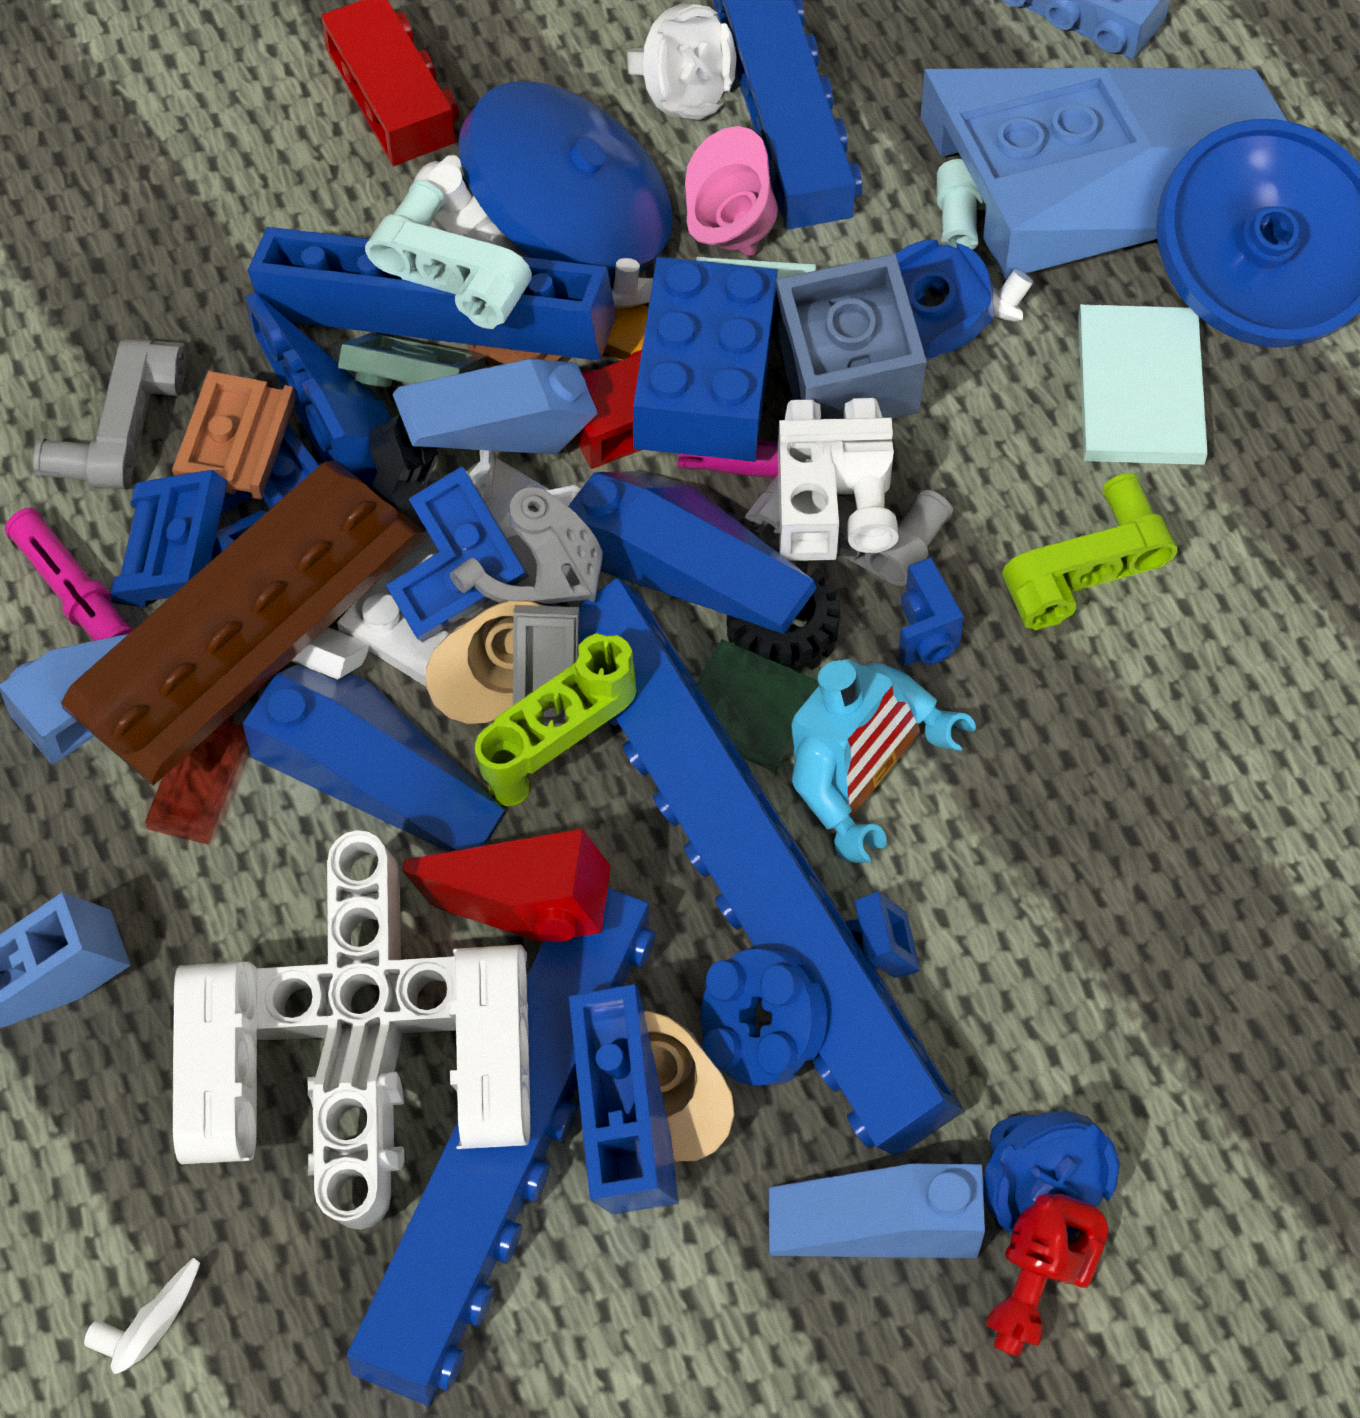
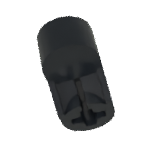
[369,415,439,532]

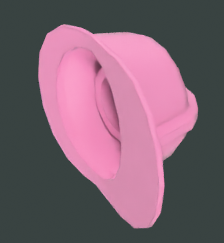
[685,126,778,257]

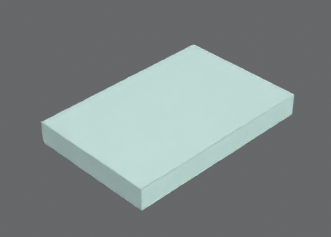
[1078,304,1207,465]

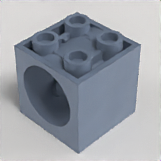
[774,253,927,419]

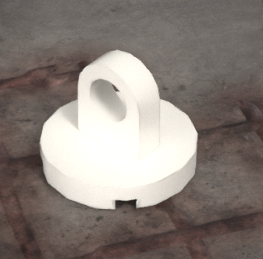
[627,4,737,120]

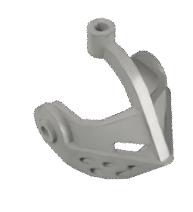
[449,487,603,605]

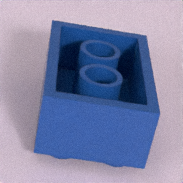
[633,257,778,462]

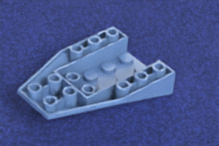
[920,68,1287,279]

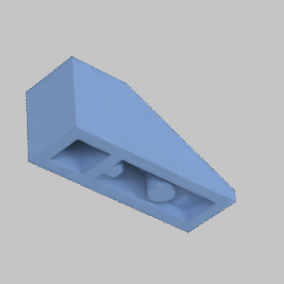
[393,359,598,455]
[0,634,128,765]
[0,892,131,1028]
[769,1164,985,1258]

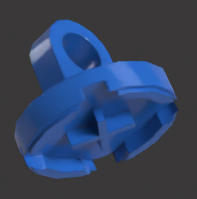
[983,1110,1120,1237]

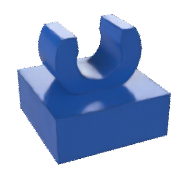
[846,891,920,978]

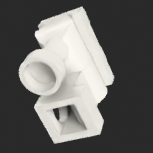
[777,398,899,561]

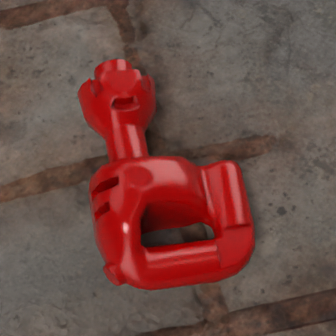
[985,1194,1108,1357]

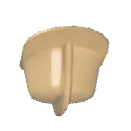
[426,600,543,724]
[644,1010,735,1162]

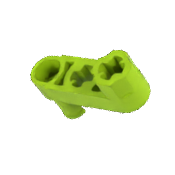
[1002,472,1177,630]
[475,633,637,806]

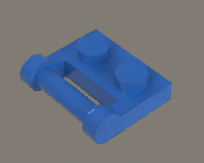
[110,470,228,607]

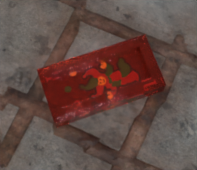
[145,722,248,845]

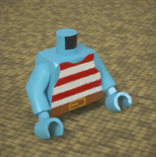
[791,659,976,863]

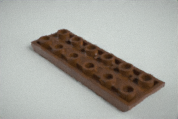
[61,460,426,786]

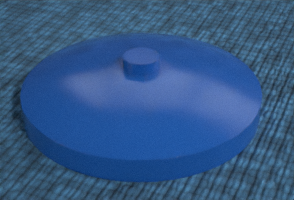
[459,81,673,282]
[1156,119,1360,348]

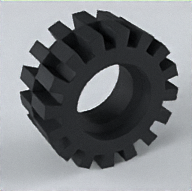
[726,561,840,677]

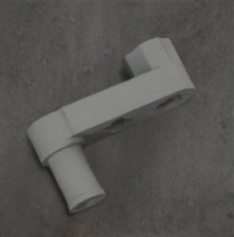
[33,338,187,490]
[744,474,953,586]

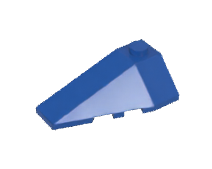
[245,292,391,489]
[568,471,817,634]
[243,664,505,852]

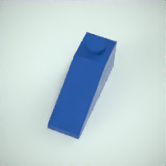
[568,984,679,1214]

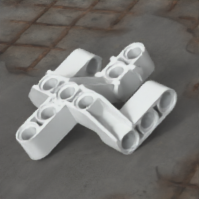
[173,830,530,1230]

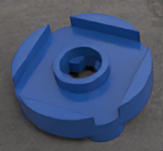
[896,240,994,358]
[701,949,827,1086]

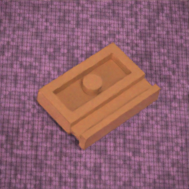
[172,371,296,500]

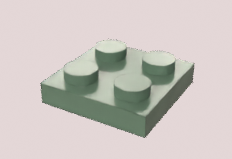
[338,332,487,387]

